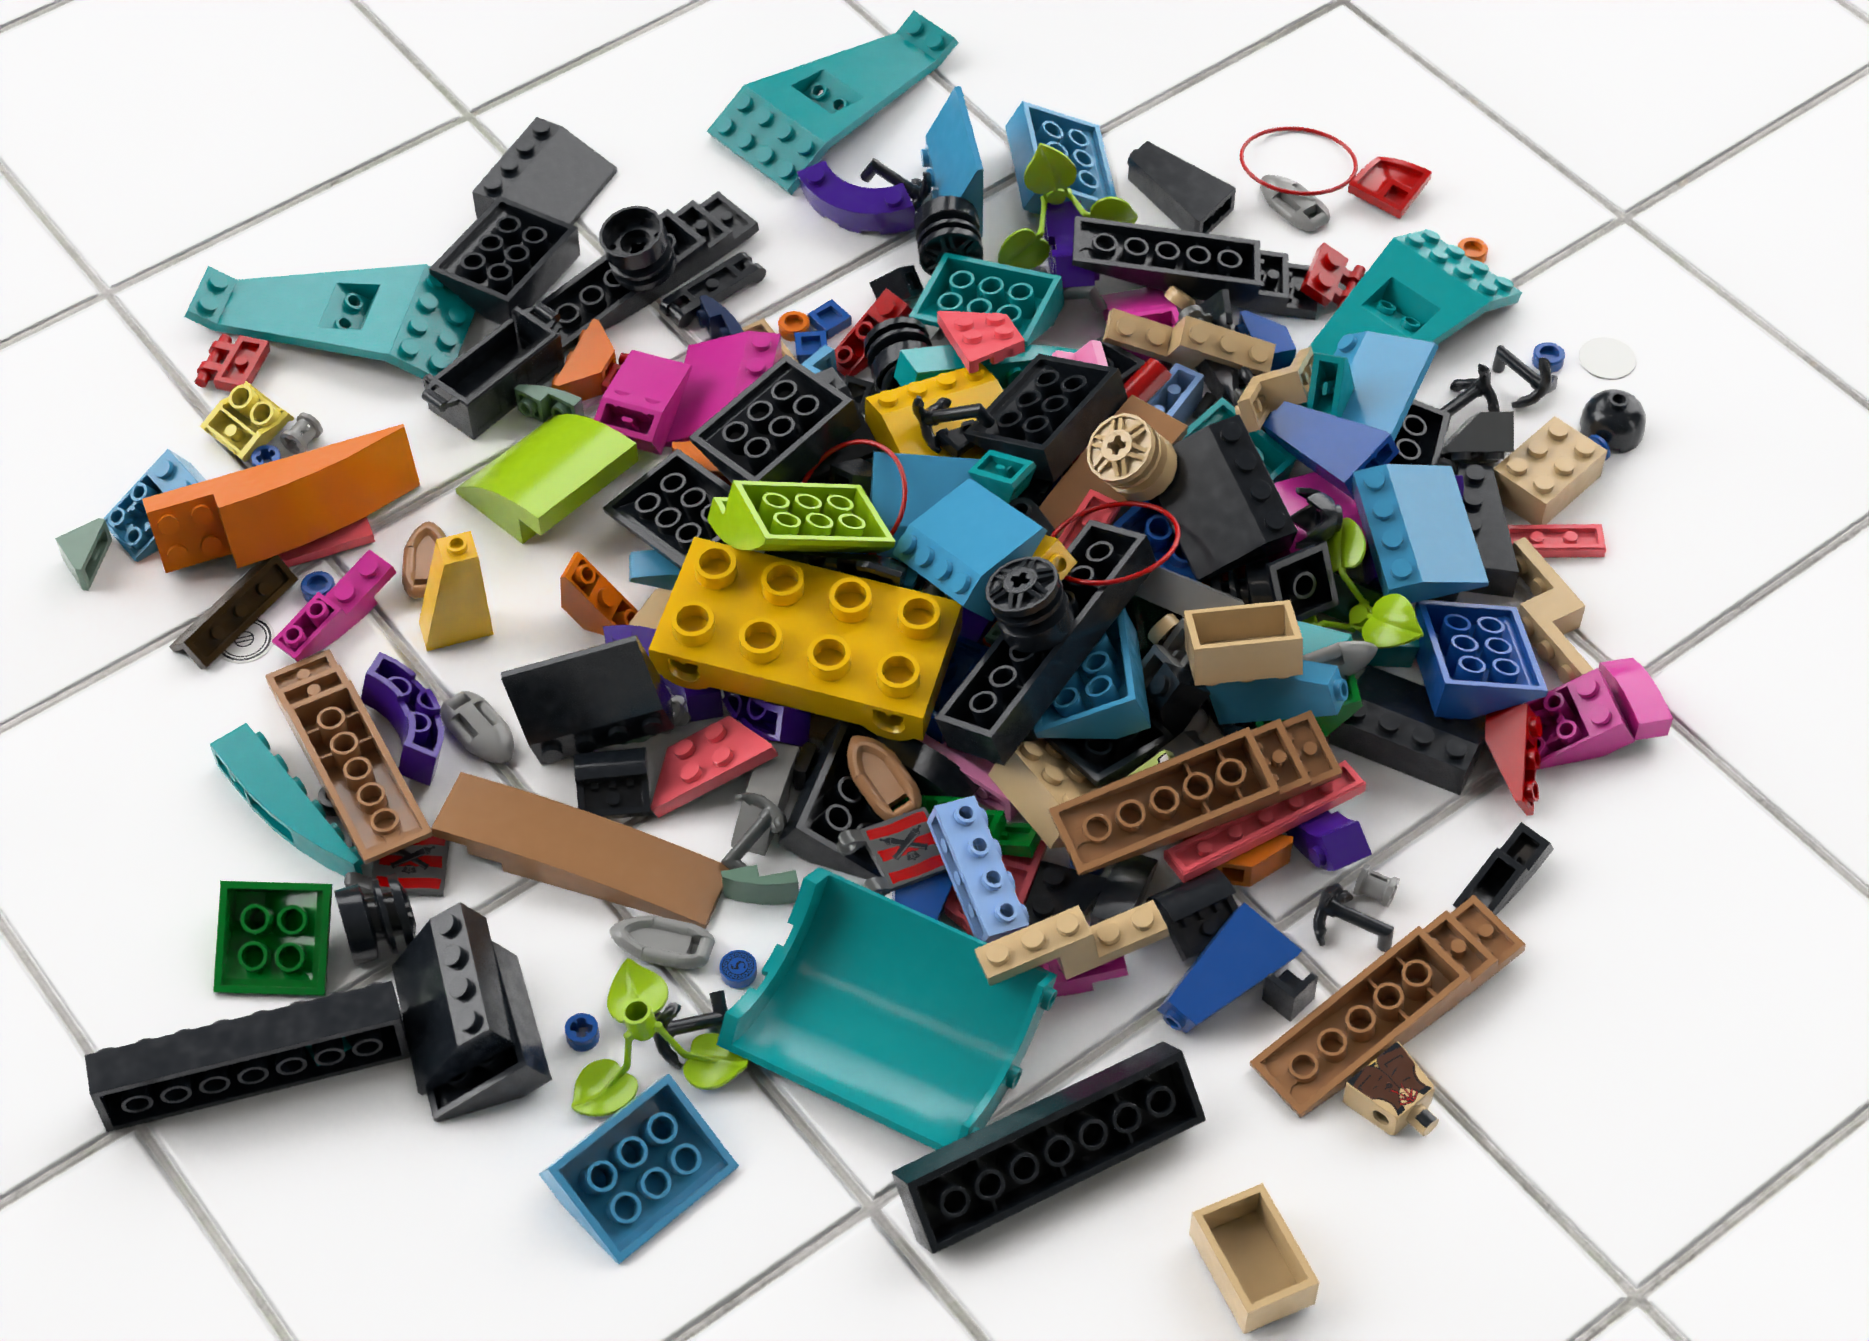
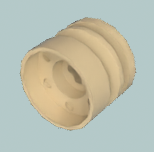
[1087,413,1177,502]

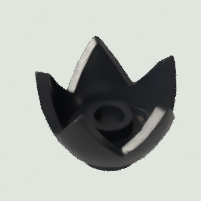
[1291,487,1343,549]

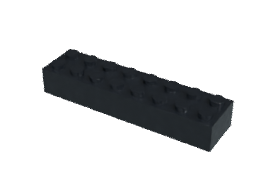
[935,520,1157,765]
[84,981,411,1132]
[891,1041,1206,1254]

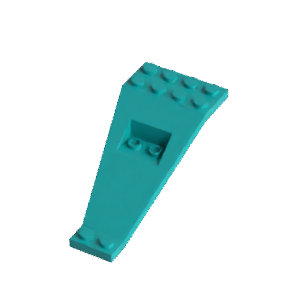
[707,10,958,195]
[1301,229,1523,407]
[184,264,475,379]

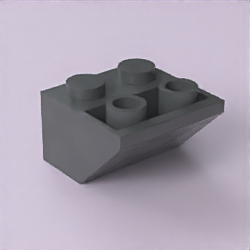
[1440,411,1514,463]

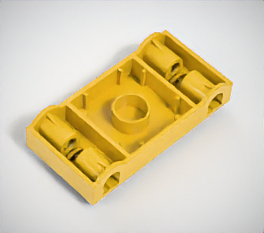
[648,537,963,741]

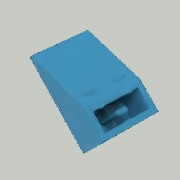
[103,448,206,562]

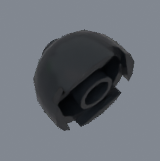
[1579,389,1646,453]

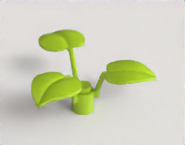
[998,143,1138,269]
[1301,517,1424,649]
[571,958,749,1117]

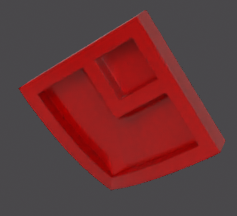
[1347,156,1432,219]

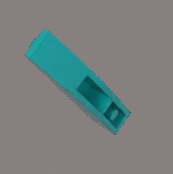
[894,344,1079,389]
[210,723,365,877]

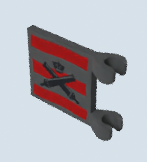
[836,807,947,896]
[344,836,450,897]

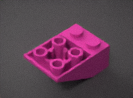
[1101,287,1179,361]
[594,350,692,455]
[1524,668,1635,770]

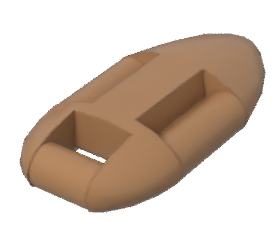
[402,521,447,599]
[847,735,922,821]

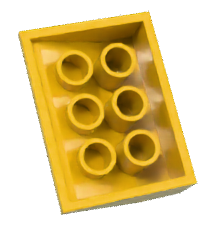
[865,363,1003,459]

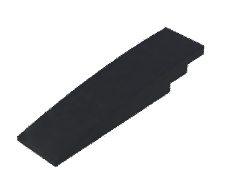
[532,191,759,352]
[1072,216,1317,320]

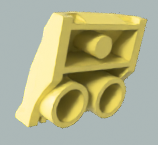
[199,381,295,462]

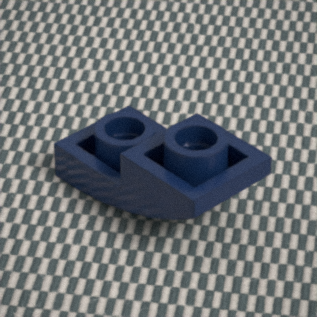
[696,295,744,339]

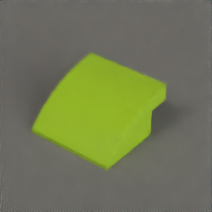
[455,414,639,544]
[707,480,896,553]

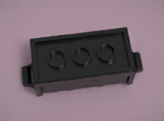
[422,302,565,440]

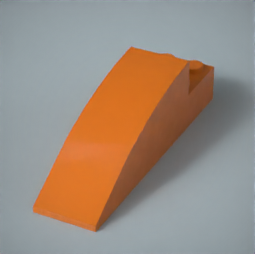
[142,424,420,573]

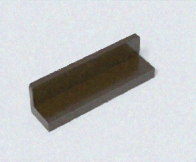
[169,555,299,669]

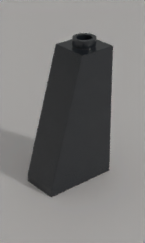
[1127,141,1236,234]

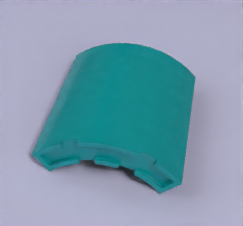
[717,867,1057,1150]

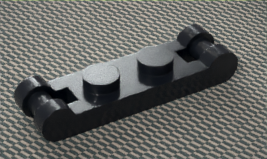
[659,251,766,329]

